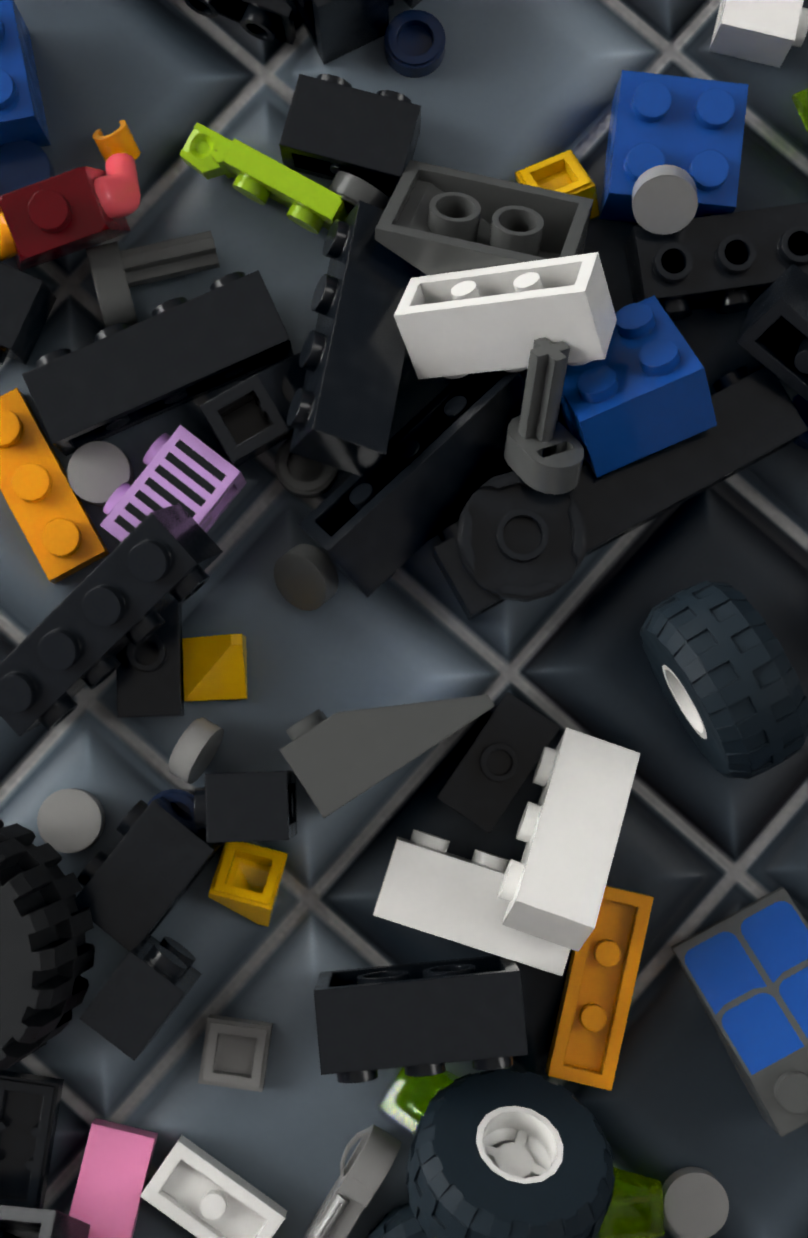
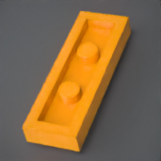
[0,388,110,584]
[545,885,654,1091]

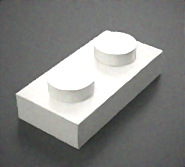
[140,1135,287,1238]

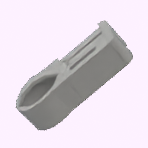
[304,1124,402,1238]

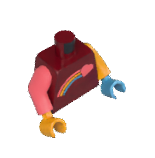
[0,120,141,271]

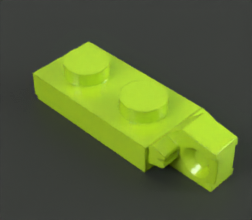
[179,122,348,234]

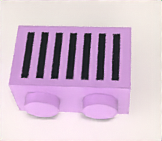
[100,425,247,542]

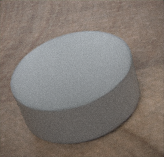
[632,165,698,235]
[67,441,134,507]
[168,717,224,784]
[37,788,105,853]
[660,1167,729,1238]

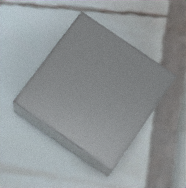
[198,1014,273,1092]

